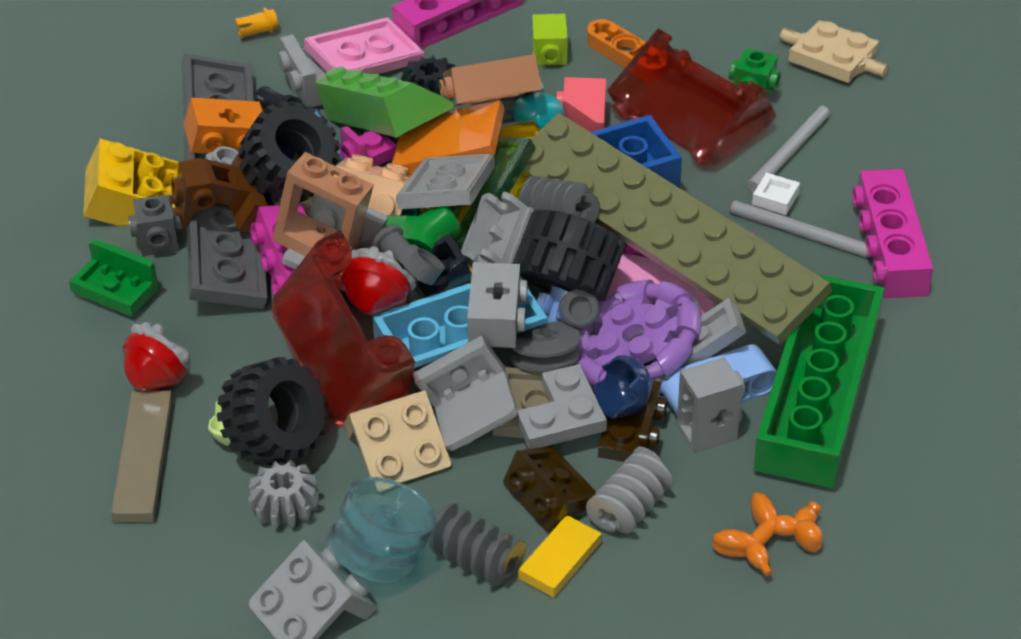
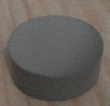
[558,289,599,329]

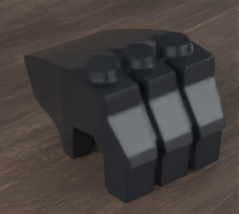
[418,234,472,298]

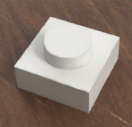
[752,172,800,215]

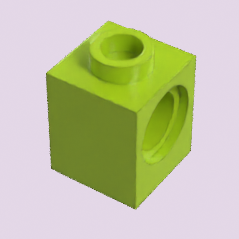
[532,14,567,66]

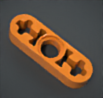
[587,19,666,80]

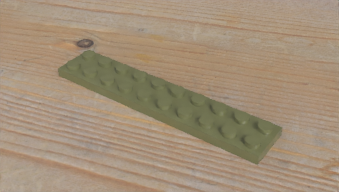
[509,113,832,345]

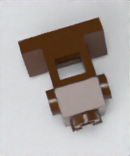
[168,155,268,234]

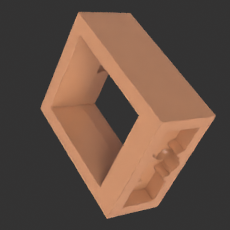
[439,54,542,106]
[272,152,374,273]

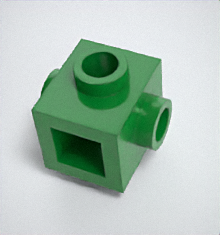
[729,48,781,108]

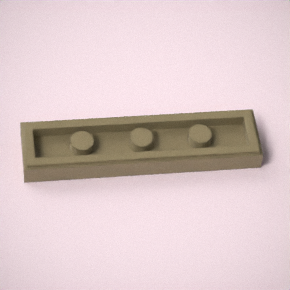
[111,391,173,523]

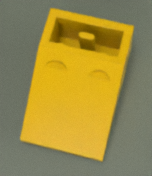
[83,138,178,226]

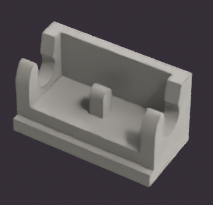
[461,192,534,267]

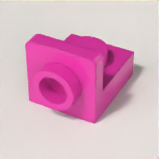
[339,126,397,166]

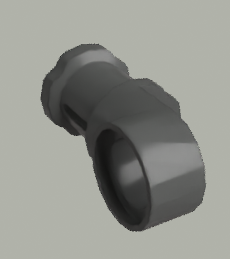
[373,225,445,285]

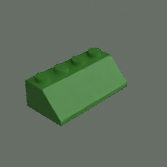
[315,67,454,137]

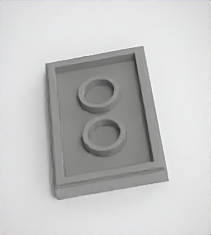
[396,153,495,209]

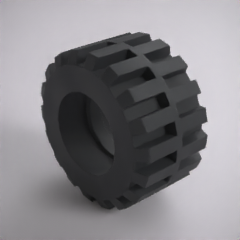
[238,101,340,203]
[217,357,329,465]

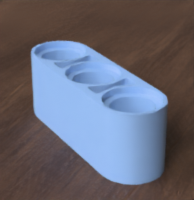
[661,344,777,415]

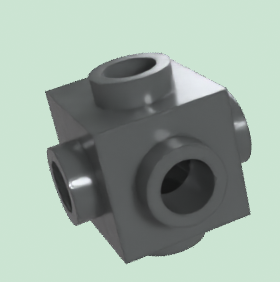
[128,194,183,256]

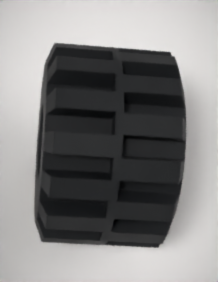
[512,210,625,301]

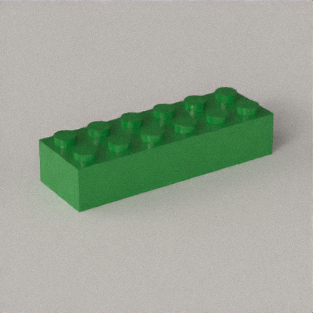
[753,274,884,489]

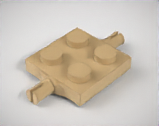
[779,20,889,83]

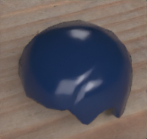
[593,355,652,419]

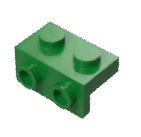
[69,238,159,317]

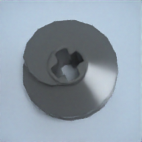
[509,322,581,372]

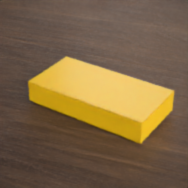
[518,515,602,598]

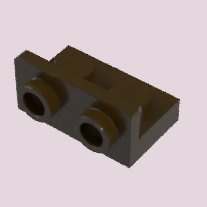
[598,380,668,462]
[503,446,596,533]

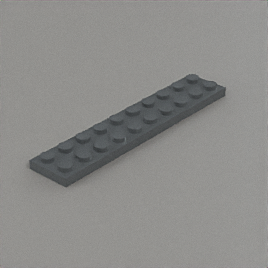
[182,53,267,309]

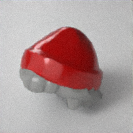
[341,246,416,315]
[122,322,191,391]

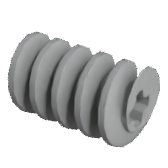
[586,446,673,534]

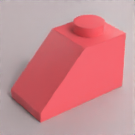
[557,77,606,132]

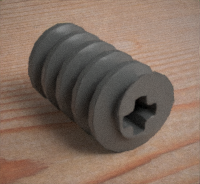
[519,176,600,223]
[429,503,527,587]

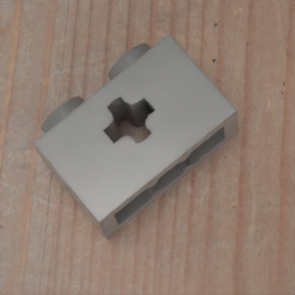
[467,262,528,348]
[677,357,745,453]

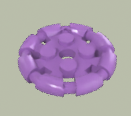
[575,280,702,387]

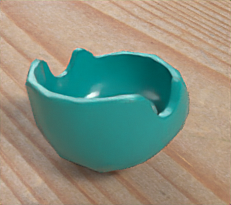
[512,92,566,130]

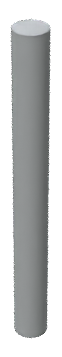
[747,106,830,193]
[730,200,869,258]

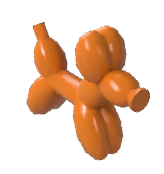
[712,492,823,577]

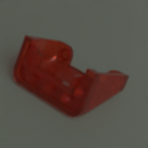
[607,28,776,166]
[272,230,416,426]

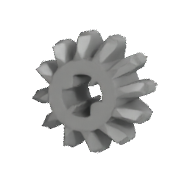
[248,459,319,530]

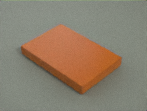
[392,99,505,174]

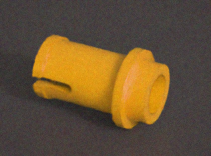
[235,8,279,39]

